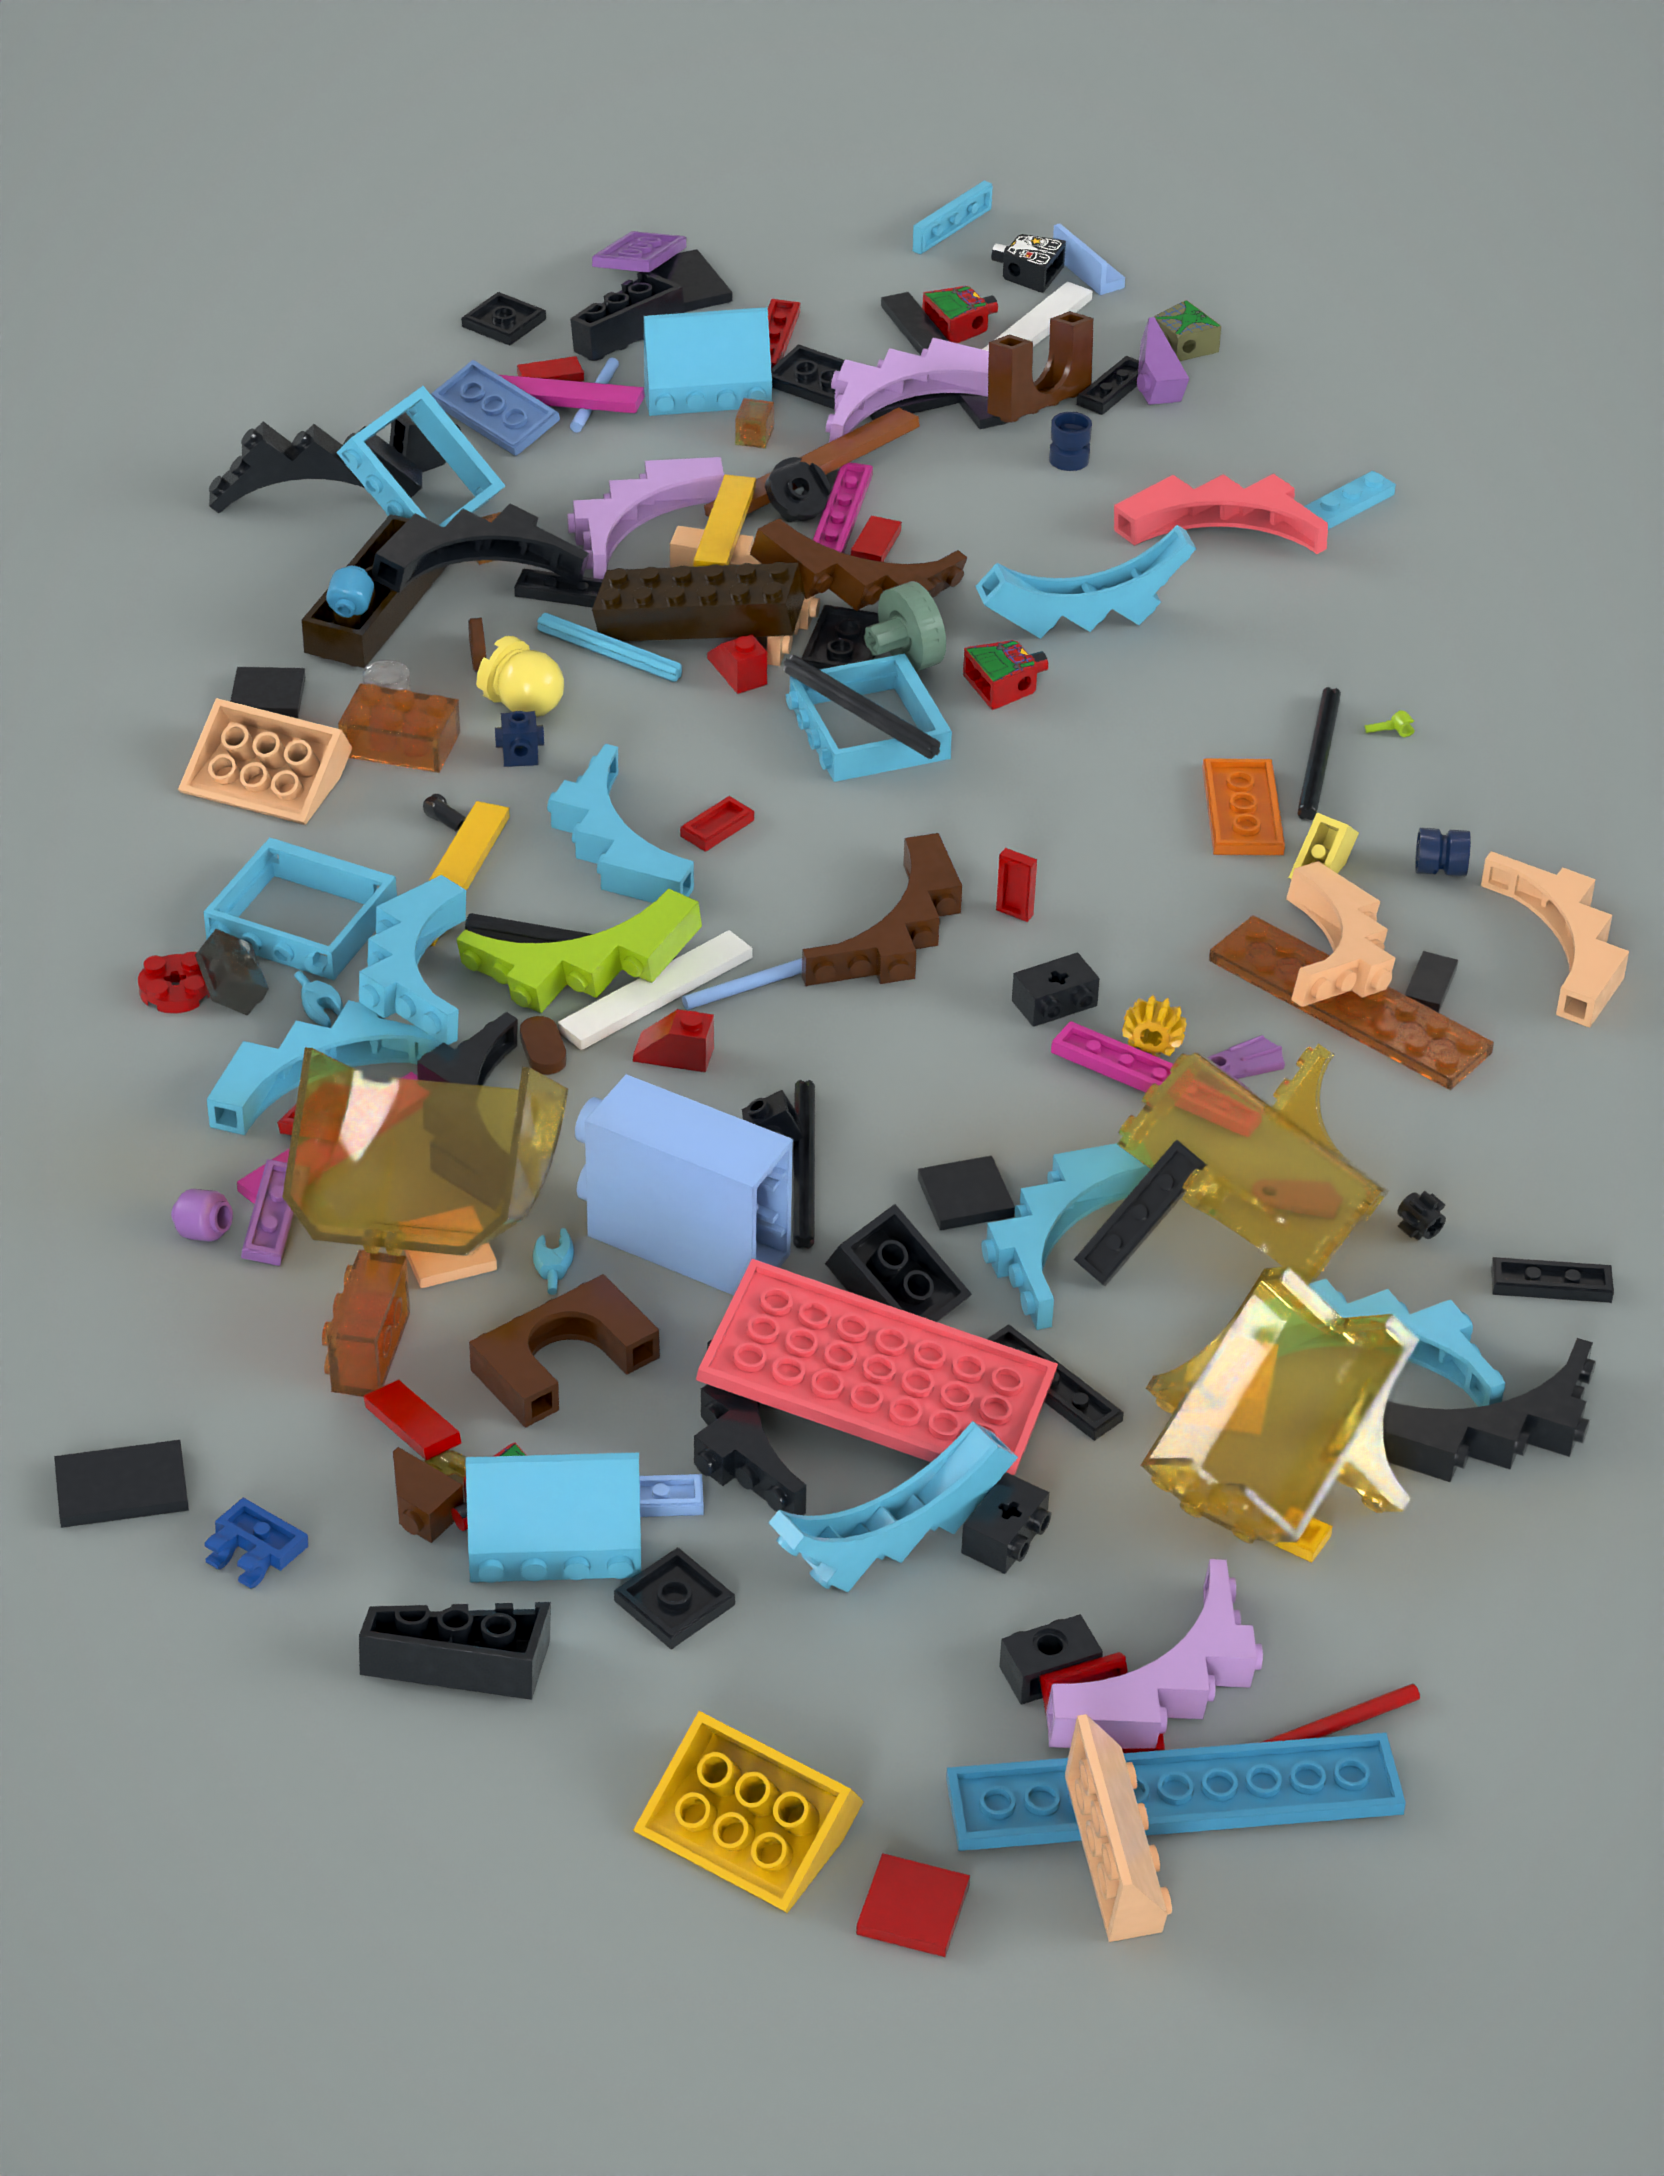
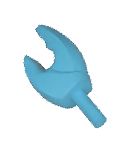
[295,971,344,1028]
[532,1228,574,1295]

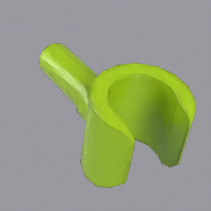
[1364,710,1415,737]

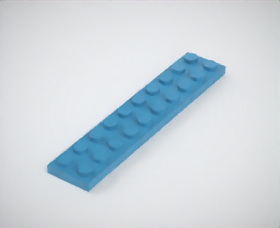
[946,1732,1406,1851]

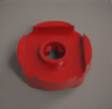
[138,951,213,1013]

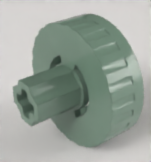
[864,581,946,672]

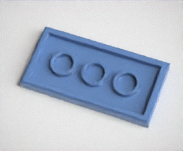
[431,360,560,456]

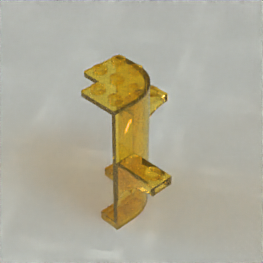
[1117,1043,1390,1285]
[1140,1266,1419,1544]

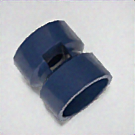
[1049,412,1092,471]
[1415,828,1471,877]

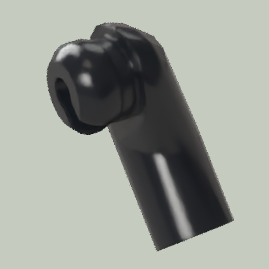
[423,794,466,832]

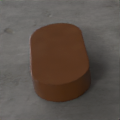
[468,617,486,672]
[520,1016,566,1075]

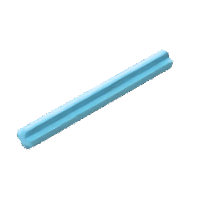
[537,613,683,682]

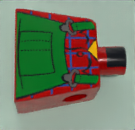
[922,286,998,343]
[963,640,1048,710]

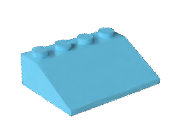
[644,307,772,416]
[466,1452,641,1583]

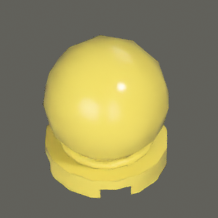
[476,636,564,717]

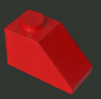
[707,634,768,694]
[633,1009,714,1072]

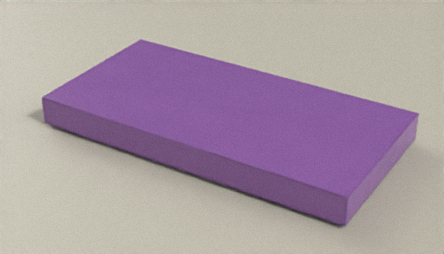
[592,231,687,272]

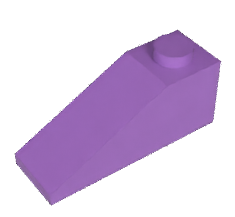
[1137,317,1189,405]

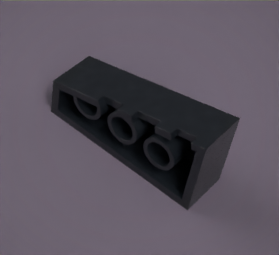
[570,272,685,361]
[359,1602,551,1700]

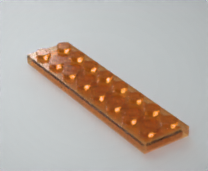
[1209,915,1494,1091]

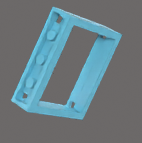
[336,386,505,527]
[785,653,952,782]
[204,837,397,980]

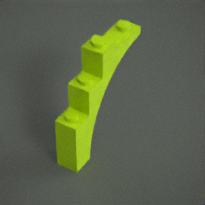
[456,888,702,1013]

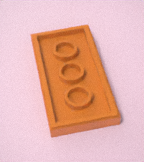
[1202,758,1285,855]

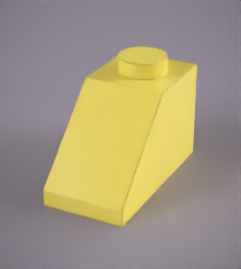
[1288,813,1359,879]

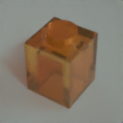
[735,398,774,449]

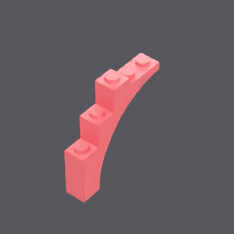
[1114,474,1328,554]

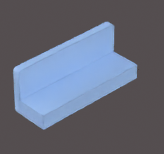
[1053,223,1125,295]

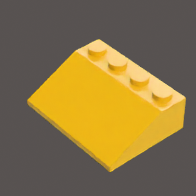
[633,1711,864,1913]

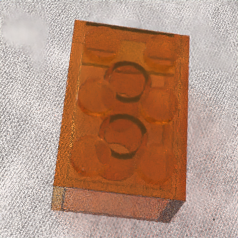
[338,683,460,773]
[322,1249,410,1397]

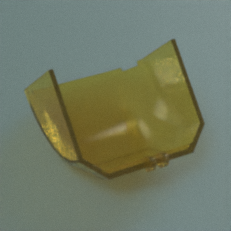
[282,1047,568,1256]

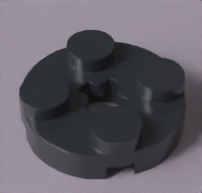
[765,457,830,522]

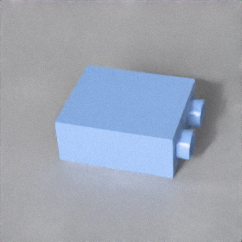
[575,1074,793,1295]

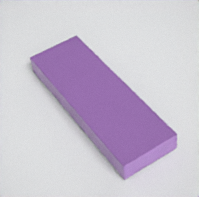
[241,1159,305,1266]

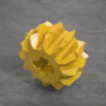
[1122,995,1187,1057]

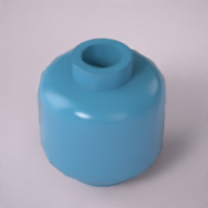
[326,566,374,617]

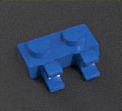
[204,1497,309,1589]

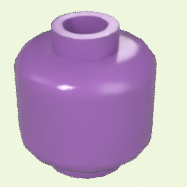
[171,1189,233,1241]

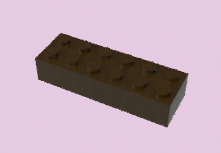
[301,514,448,668]
[592,562,805,641]

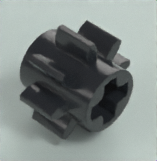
[1397,1191,1446,1240]

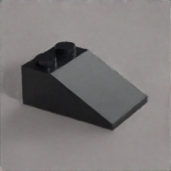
[825,1204,972,1322]

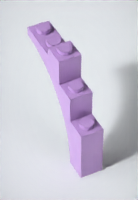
[826,338,989,442]
[567,457,724,579]
[1046,1559,1263,1748]

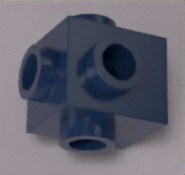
[495,711,544,767]

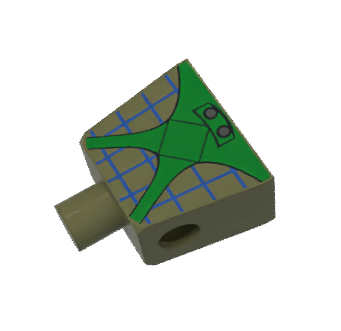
[1154,300,1221,361]

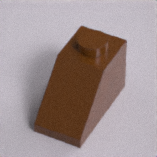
[393,1447,464,1543]

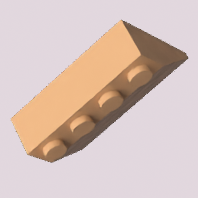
[178,698,352,825]
[1065,1714,1172,1942]

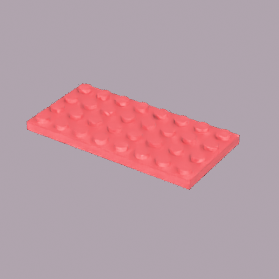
[696,1259,1058,1476]

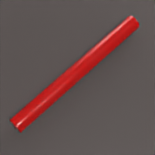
[1260,1683,1420,1743]

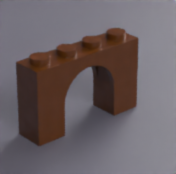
[988,311,1094,422]
[469,1274,660,1428]

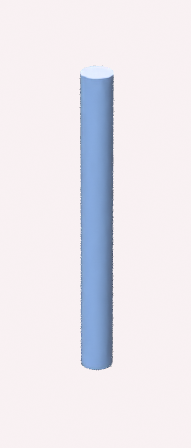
[570,358,619,433]
[682,958,802,1010]

